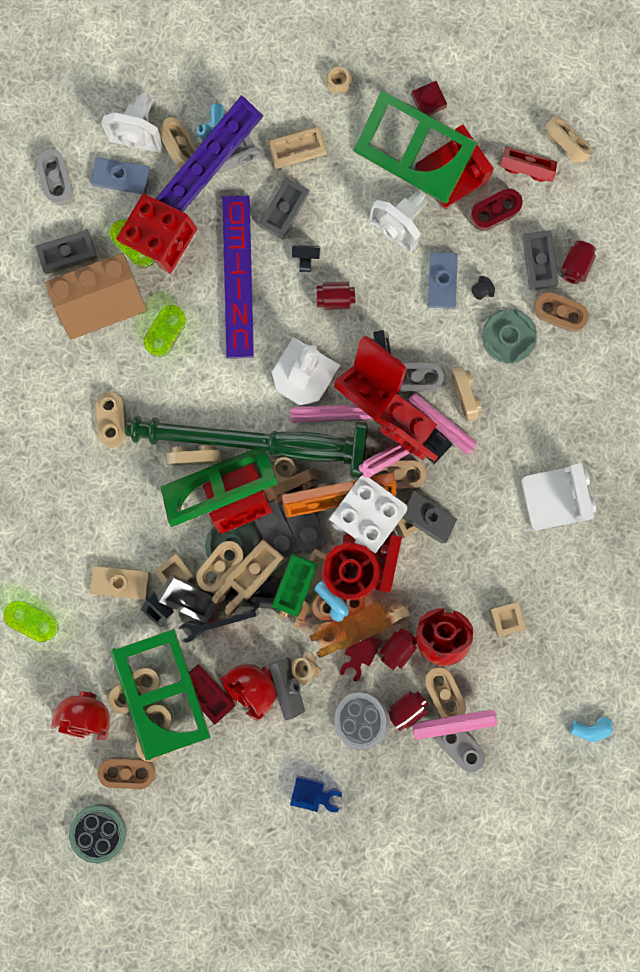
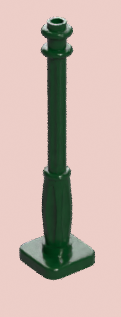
[126,416,368,480]

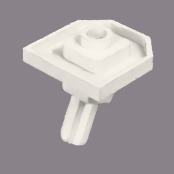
[102,92,163,153]
[369,191,428,253]
[272,337,340,406]

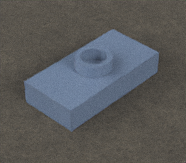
[91,157,150,194]
[428,252,458,309]

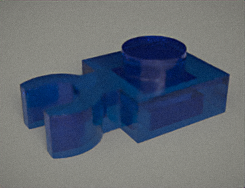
[290,775,342,812]

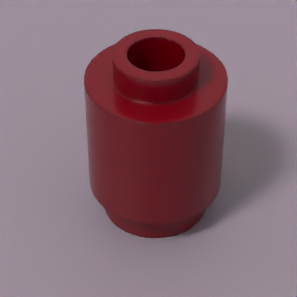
[560,241,596,284]
[316,281,356,310]
[379,627,417,671]
[389,690,428,732]

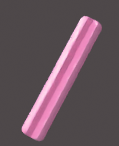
[407,393,477,454]
[291,405,372,423]
[359,443,409,478]
[413,709,497,740]

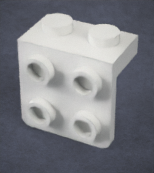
[521,463,596,531]
[329,475,407,553]

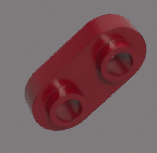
[470,188,523,231]

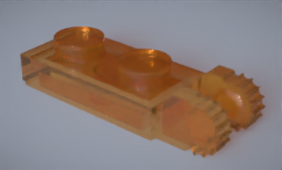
[309,601,392,658]

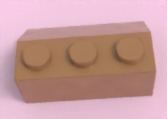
[45,253,147,340]

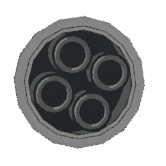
[334,692,390,750]

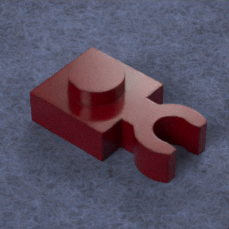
[340,629,382,682]

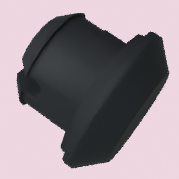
[471,276,495,300]

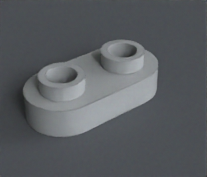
[37,149,73,205]
[400,363,444,392]
[436,732,485,772]

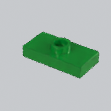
[271,554,318,617]

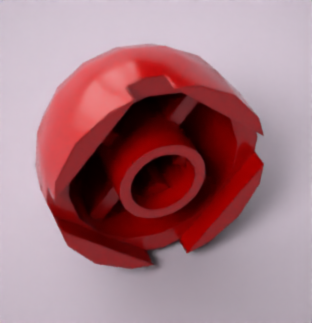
[322,543,380,600]
[416,608,474,666]
[221,663,276,721]
[50,691,110,740]

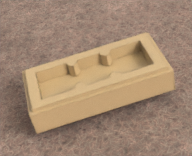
[267,126,327,169]
[90,566,150,600]

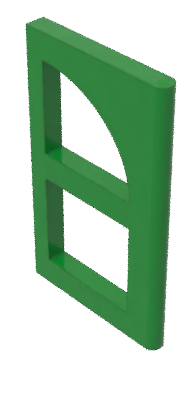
[354,90,478,204]
[161,449,278,527]
[110,629,211,760]

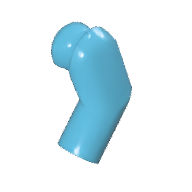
[197,103,224,141]
[315,580,349,621]
[569,717,613,742]

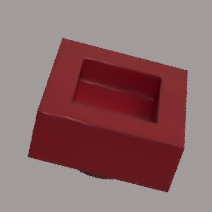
[411,81,447,115]

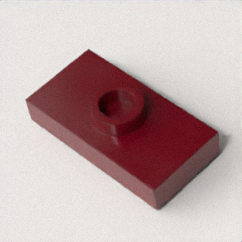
[180,663,237,725]

